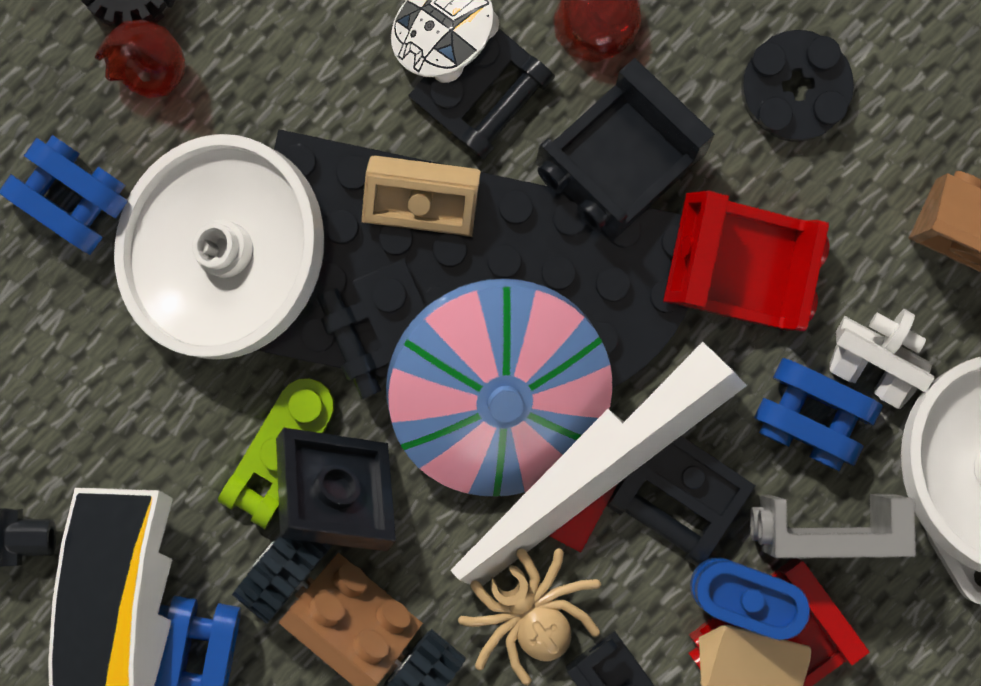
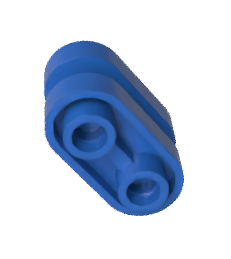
[0,135,128,255]
[754,358,883,471]
[690,558,809,640]
[154,595,241,686]

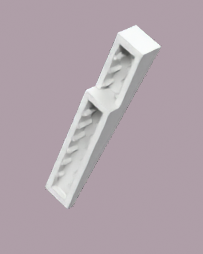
[451,342,747,586]

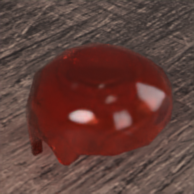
[553,0,642,63]
[95,20,185,99]

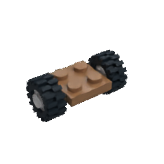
[232,537,466,686]

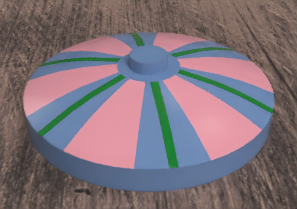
[386,279,612,497]

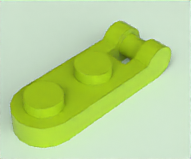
[217,378,335,530]

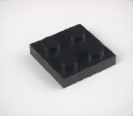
[276,427,396,551]

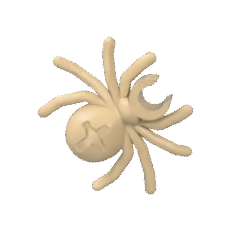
[458,548,601,686]

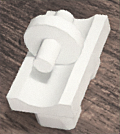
[830,309,934,409]

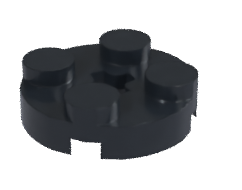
[741,30,854,142]

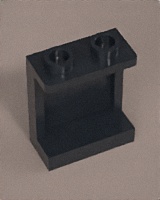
[536,58,715,240]

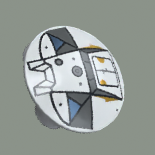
[391,0,500,83]

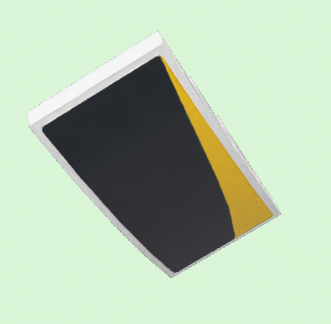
[48,488,173,686]

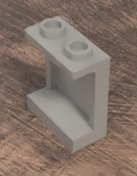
[750,494,915,558]

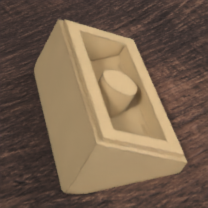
[361,156,481,237]
[699,625,811,686]

